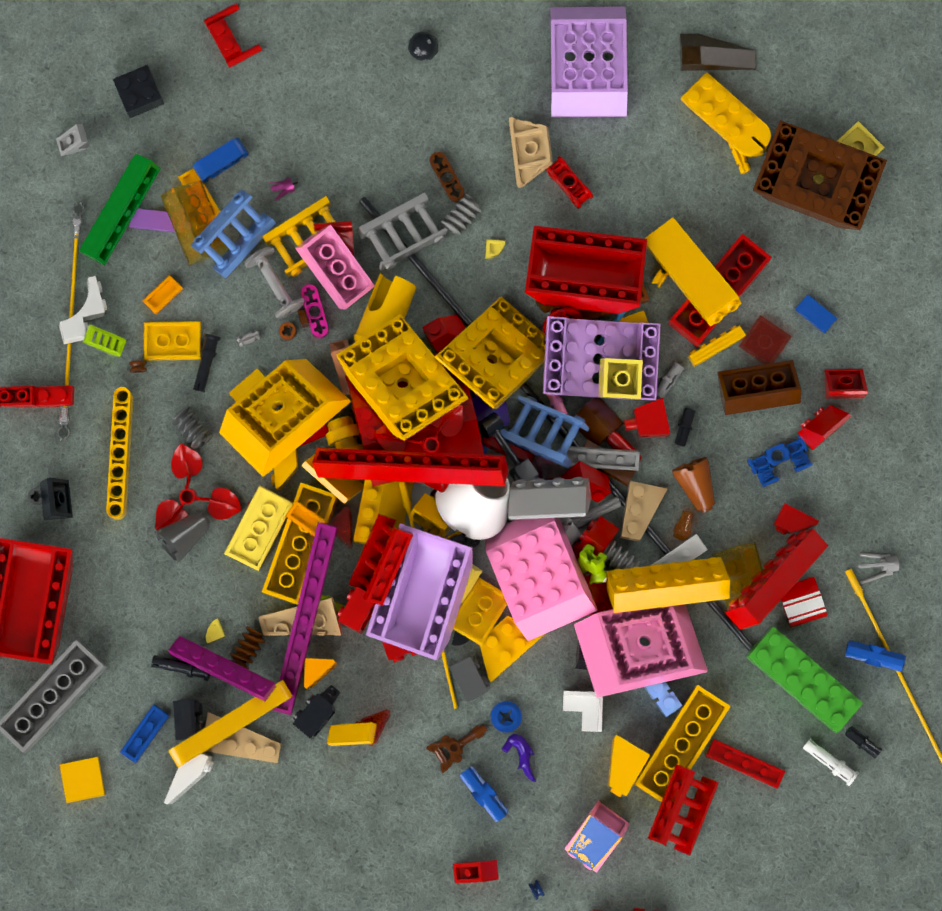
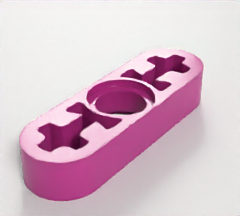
[301,284,329,339]

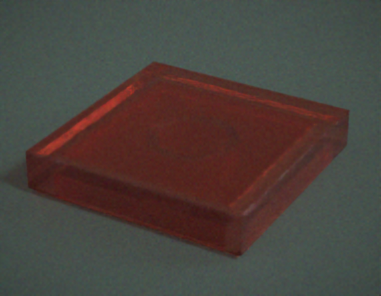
[738,315,792,364]

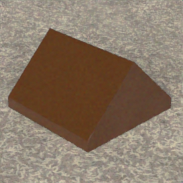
[576,397,624,446]

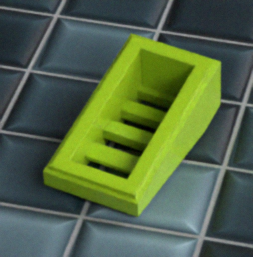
[83,325,126,357]

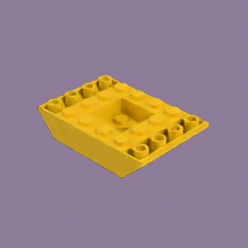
[435,296,546,409]
[336,314,468,440]
[219,359,351,477]

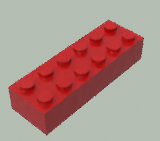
[668,233,772,348]
[725,529,828,630]

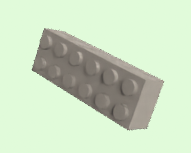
[0,640,108,753]

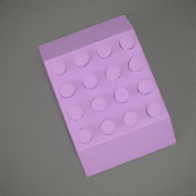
[366,524,472,660]

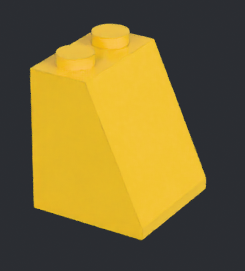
[608,735,650,798]

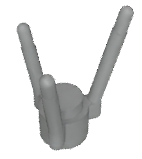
[858,553,899,585]

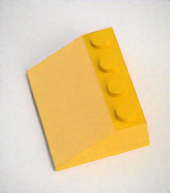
[353,480,414,547]

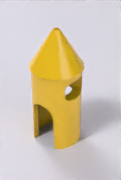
[353,273,417,342]

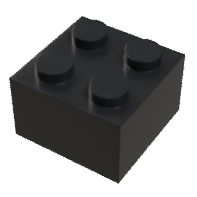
[113,65,164,118]

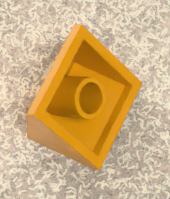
[304,658,338,690]

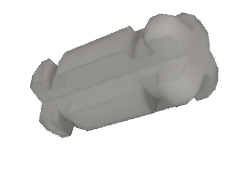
[237,330,261,347]

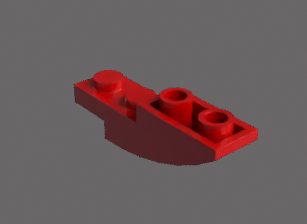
[0,385,74,408]

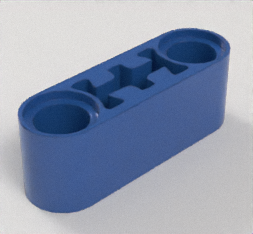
[193,137,249,183]

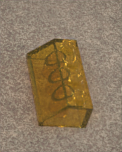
[160,181,229,266]

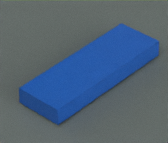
[120,704,170,763]

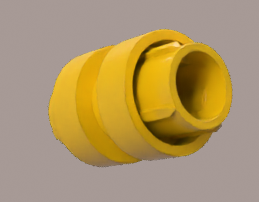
[326,416,363,450]

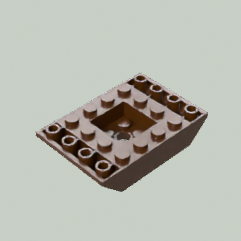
[753,120,887,231]

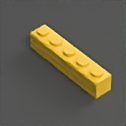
[688,325,746,367]

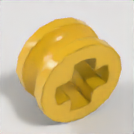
[652,269,668,288]

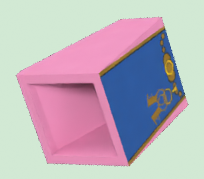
[565,801,630,873]

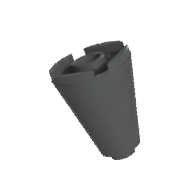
[155,512,210,563]

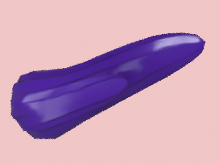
[501,733,536,782]

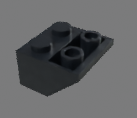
[173,699,204,740]

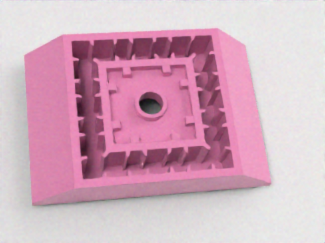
[574,604,708,698]

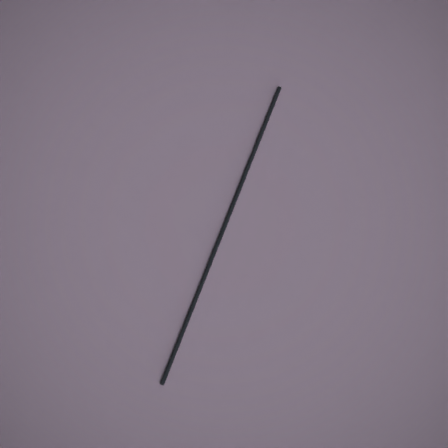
[359,197,754,651]

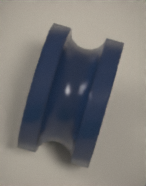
[528,880,545,900]

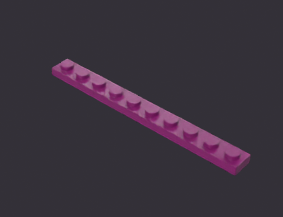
[272,522,338,715]

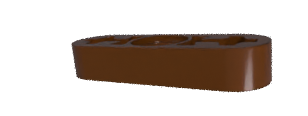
[430,152,464,203]

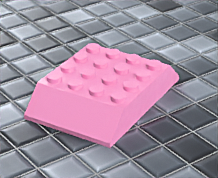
[485,518,598,641]

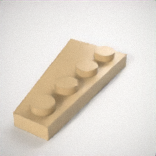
[258,597,343,635]

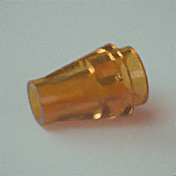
[673,511,694,541]

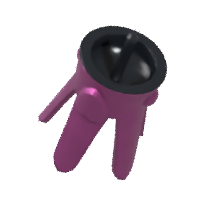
[268,178,298,200]

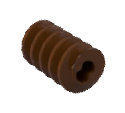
[230,626,265,670]

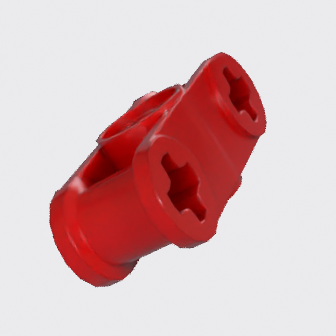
[545,156,594,209]

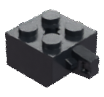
[292,685,340,739]

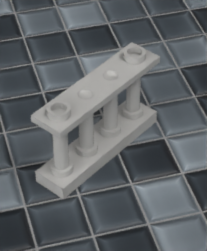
[358,193,448,271]

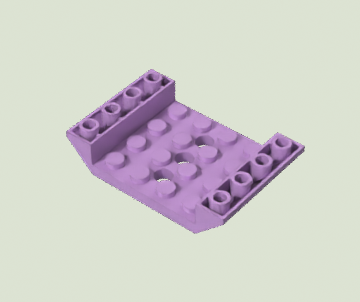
[550,7,627,117]
[543,316,660,400]

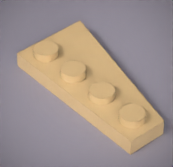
[205,712,282,763]

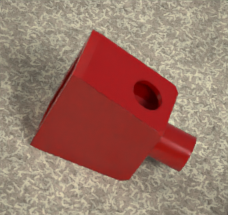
[624,398,671,437]

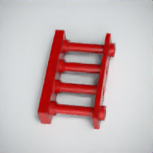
[348,514,413,606]
[648,764,719,856]

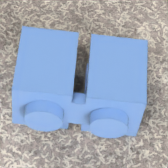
[644,682,682,717]

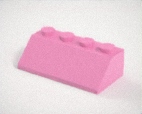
[295,225,375,309]

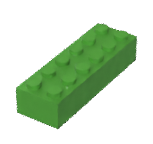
[745,626,863,733]

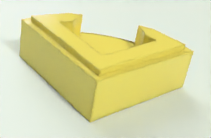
[485,239,505,259]
[206,618,225,644]

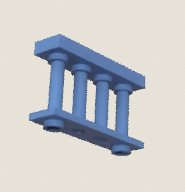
[190,189,276,279]
[500,395,589,469]

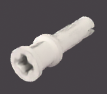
[803,739,859,786]

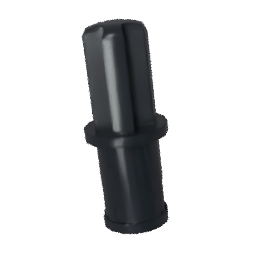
[674,408,696,447]
[845,726,882,759]

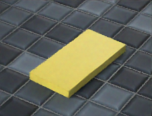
[813,121,885,184]
[224,485,293,571]

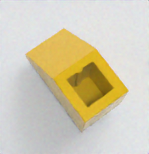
[271,449,298,490]

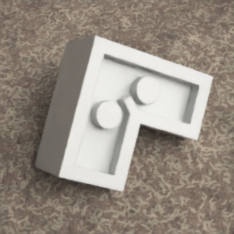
[563,691,603,732]

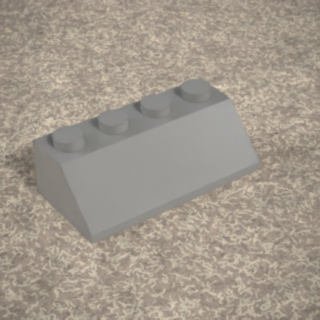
[508,477,592,520]

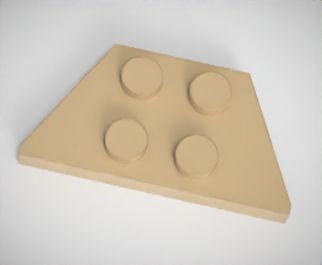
[509,117,553,188]

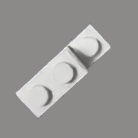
[59,276,107,344]

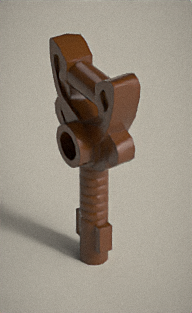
[426,724,488,773]

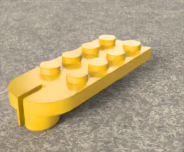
[681,72,771,157]

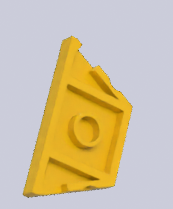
[480,616,545,682]

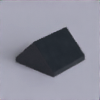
[40,477,73,520]

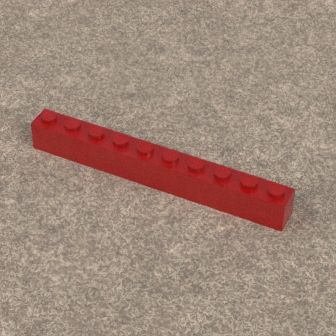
[312,448,509,486]

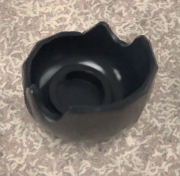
[408,32,439,61]

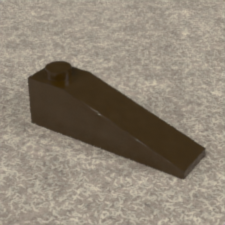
[680,34,756,71]

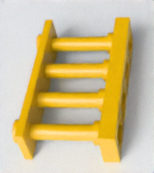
[262,196,335,277]

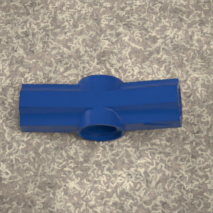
[845,640,906,672]
[460,766,509,822]

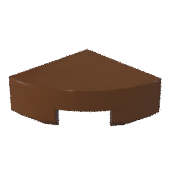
[298,308,310,328]

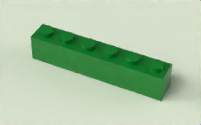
[79,153,161,266]

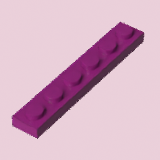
[169,636,276,701]

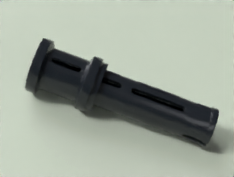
[193,334,221,393]
[151,655,210,681]

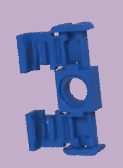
[747,436,813,488]

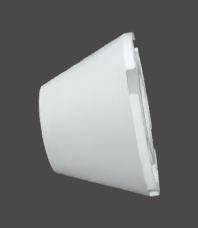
[436,479,510,540]

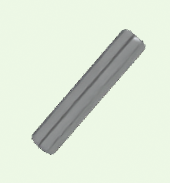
[571,497,621,528]

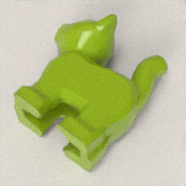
[578,544,607,585]

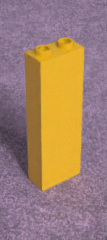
[644,217,742,327]

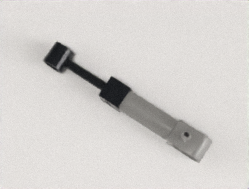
[478,412,581,545]

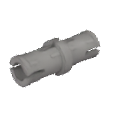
[656,362,684,399]

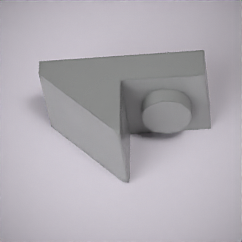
[56,124,88,156]

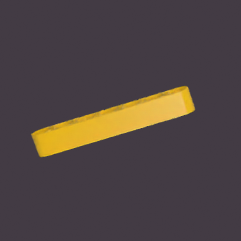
[106,387,133,520]
[168,680,293,768]

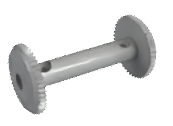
[245,247,305,319]

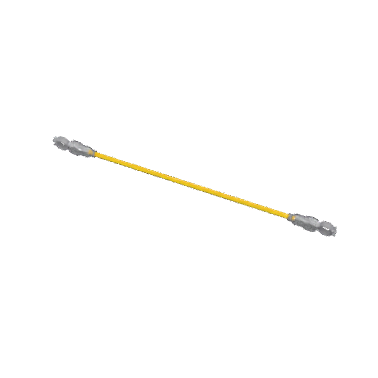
[57,201,84,441]

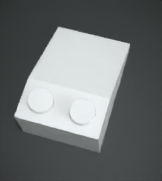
[164,753,214,805]

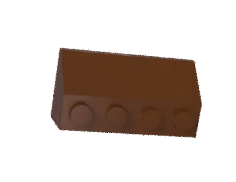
[717,360,801,415]

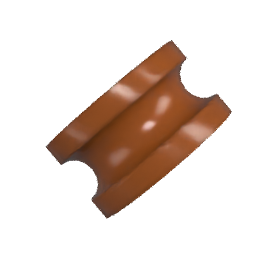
[279,322,297,340]

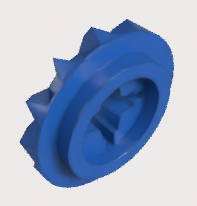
[491,701,522,732]

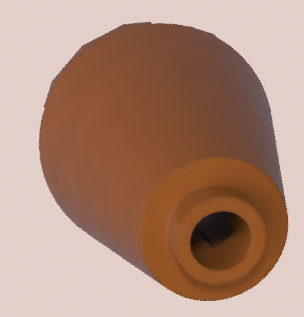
[672,457,715,513]

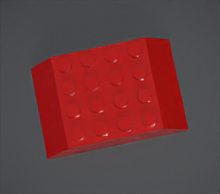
[525,225,647,314]
[0,538,73,664]

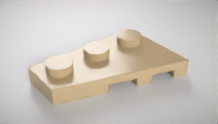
[620,481,667,542]

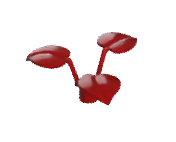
[374,405,463,493]
[155,444,241,530]

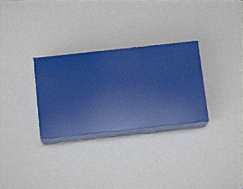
[795,295,837,334]

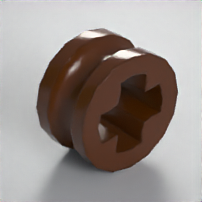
[129,361,147,373]

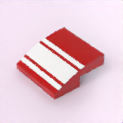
[781,577,827,628]

